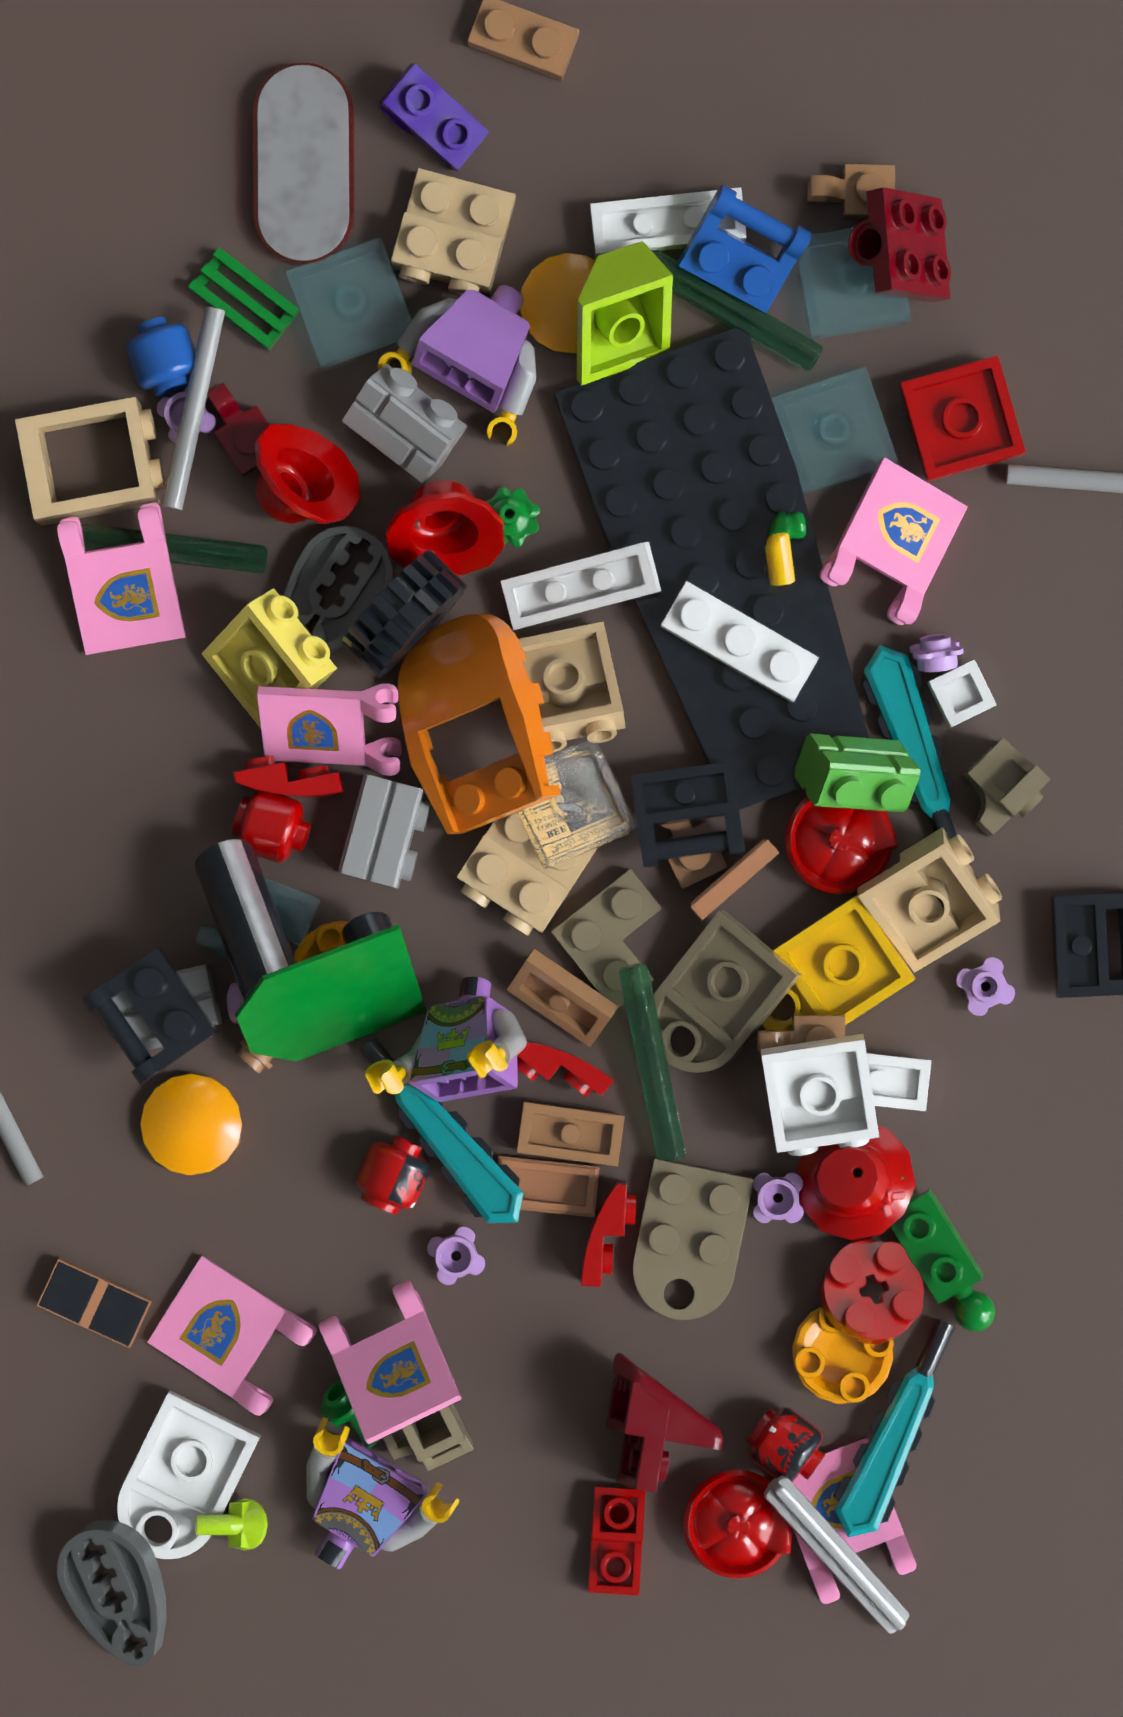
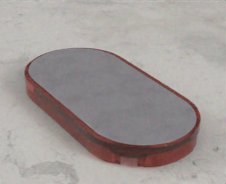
[253,63,355,267]

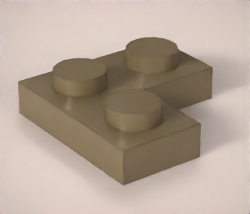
[551,869,662,1009]

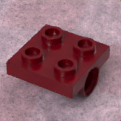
[848,187,951,302]

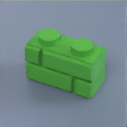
[794,733,920,812]

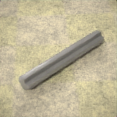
[764,1475,909,1634]

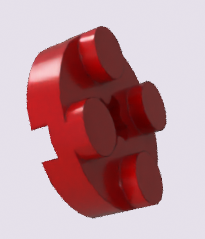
[820,1239,924,1344]

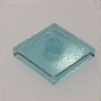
[797,228,912,340]
[286,237,412,369]
[771,366,898,495]

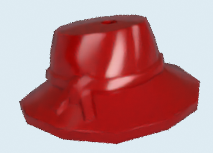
[255,424,361,524]
[385,480,505,575]
[796,1125,916,1240]

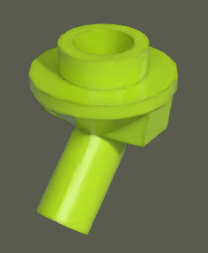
[195,1499,268,1551]

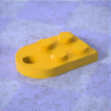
[762,894,915,1030]

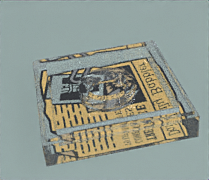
[517,740,638,869]

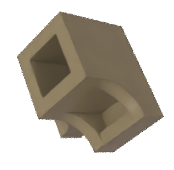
[962,737,1051,837]
[383,1404,474,1471]

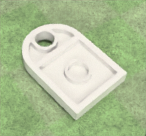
[117,1390,261,1559]

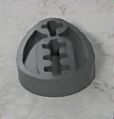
[284,526,394,653]
[57,1520,167,1666]

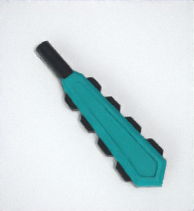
[862,645,957,838]
[360,1037,524,1223]
[834,1318,956,1537]

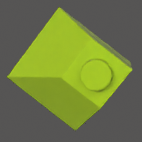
[577,241,673,386]

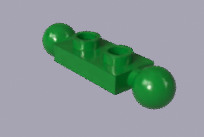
[891,1176,995,1332]

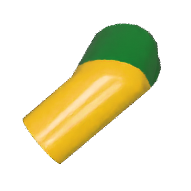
[765,510,806,586]

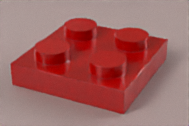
[899,355,1026,482]

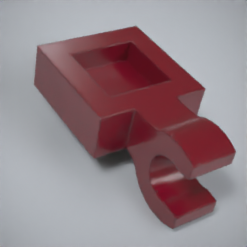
[207,382,269,477]

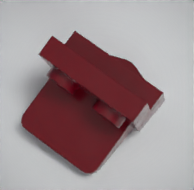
[605,1353,723,1493]

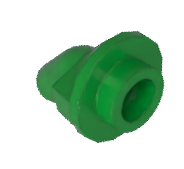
[321,1380,383,1449]

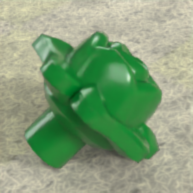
[486,487,540,548]

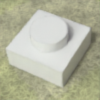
[927,659,997,728]

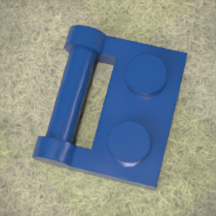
[677,185,812,313]

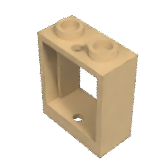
[15,397,166,526]

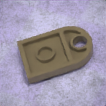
[647,910,802,1073]
[633,1158,754,1320]

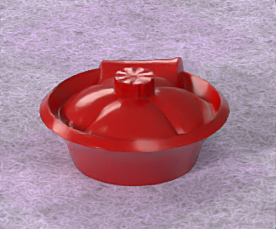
[785,797,899,894]
[683,1470,792,1578]

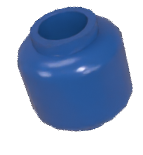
[126,316,196,396]

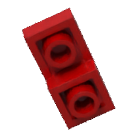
[234,755,345,798]
[517,1041,614,1097]
[581,1181,636,1287]
[588,1487,646,1597]

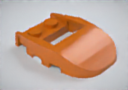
[398,613,560,834]

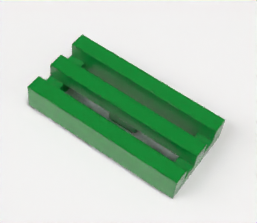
[188,247,300,351]

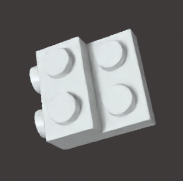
[761,1034,879,1156]

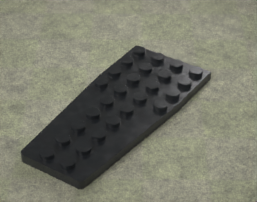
[554,325,869,810]

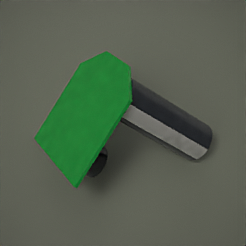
[195,839,427,1062]

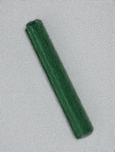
[652,250,823,371]
[81,523,268,574]
[619,963,686,1162]

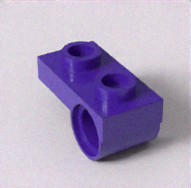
[378,63,489,171]

